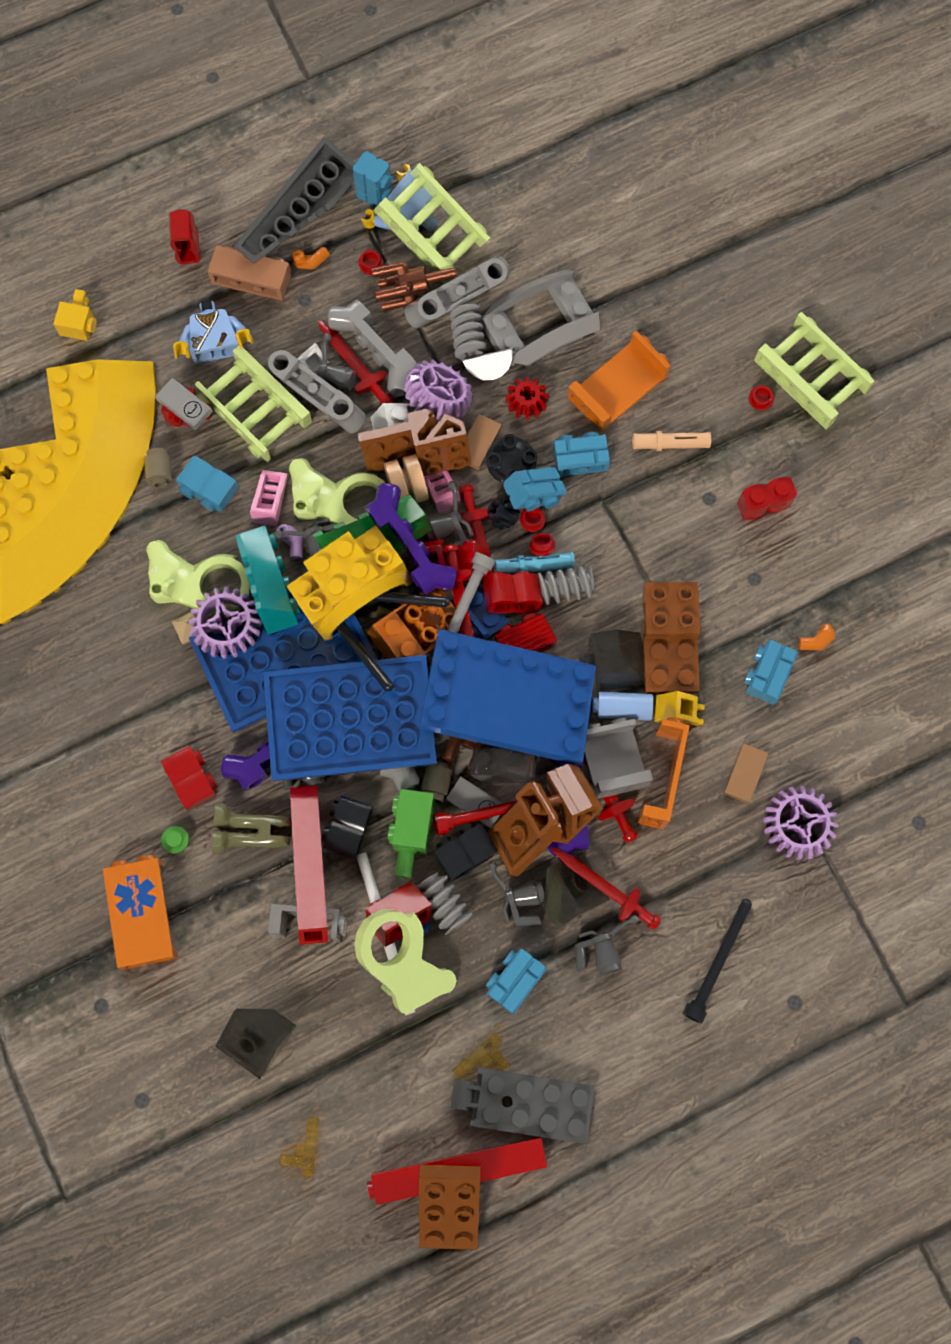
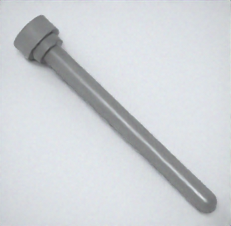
[430,552,495,668]

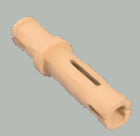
[632,431,711,452]

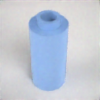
[592,692,653,721]

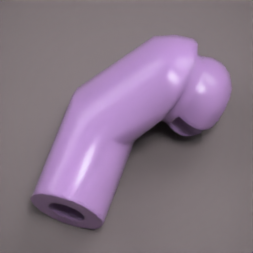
[277,524,303,561]

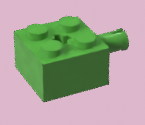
[388,789,435,879]

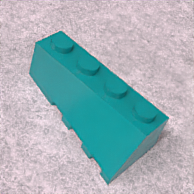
[235,526,300,635]

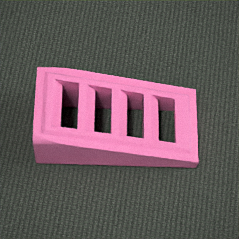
[250,470,288,526]
[424,471,462,513]

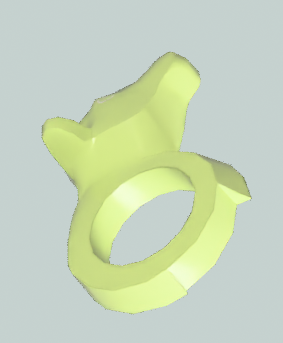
[289,458,385,525]
[146,540,252,617]
[354,909,457,1014]

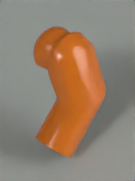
[292,246,330,270]
[798,624,835,651]

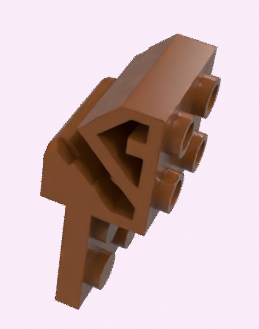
[358,409,472,476]
[641,582,701,694]
[488,764,604,876]
[419,1165,480,1250]

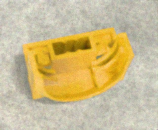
[287,525,413,641]

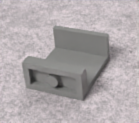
[584,718,653,799]
[268,904,348,942]

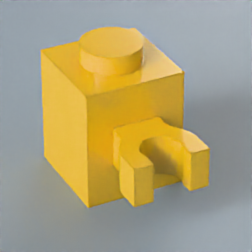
[53,289,96,341]
[654,691,705,726]

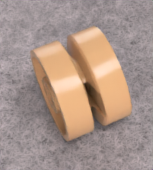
[384,454,429,503]

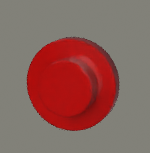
[358,250,383,275]
[748,385,774,411]
[519,508,545,532]
[529,533,556,556]

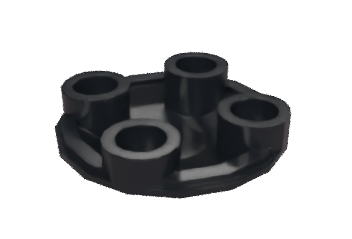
[486,434,537,484]

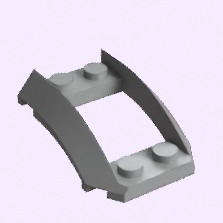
[480,270,600,368]

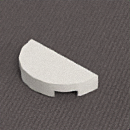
[463,348,513,380]

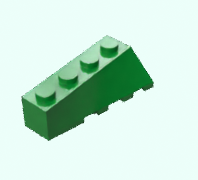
[313,495,431,552]

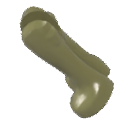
[212,803,292,855]

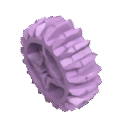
[403,360,473,422]
[189,586,262,659]
[763,786,838,860]

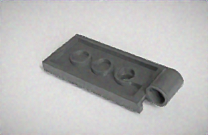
[450,1067,595,1144]

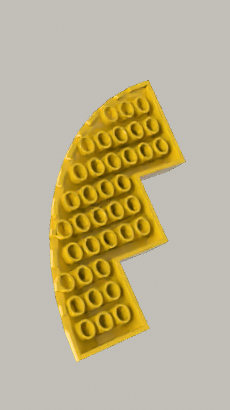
[0,359,157,625]

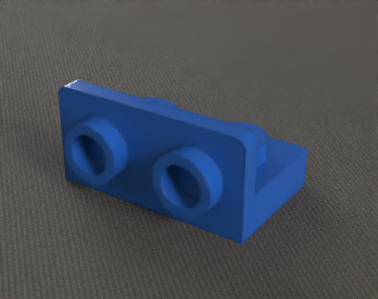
[452,584,509,640]

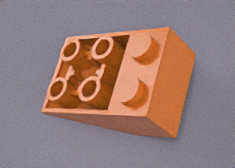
[367,588,460,659]

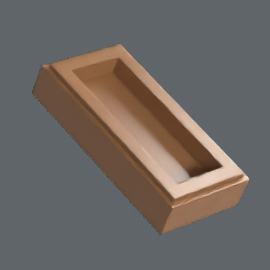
[467,414,502,470]
[723,743,769,804]

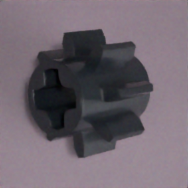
[487,495,520,530]

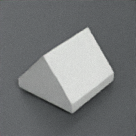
[297,343,329,372]

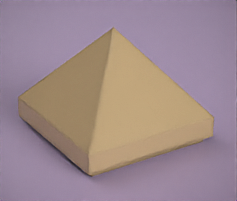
[172,612,195,645]

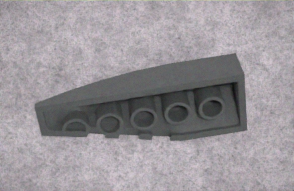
[233,137,355,264]

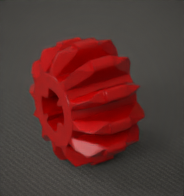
[505,376,549,421]

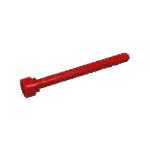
[432,793,547,835]

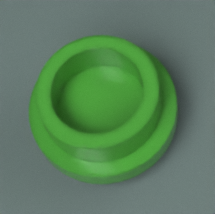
[161,826,189,854]

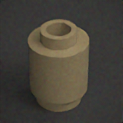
[144,448,172,488]
[421,761,452,803]

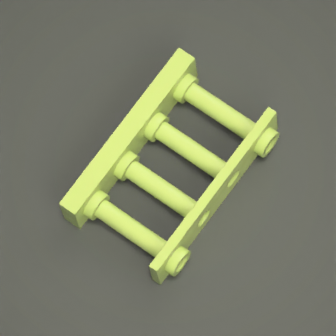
[373,163,490,284]
[754,312,874,429]
[194,346,312,462]

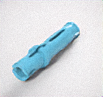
[495,552,575,575]

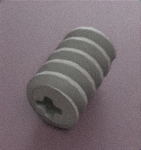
[450,304,486,362]
[537,565,594,605]
[416,872,473,935]

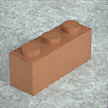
[207,245,291,301]

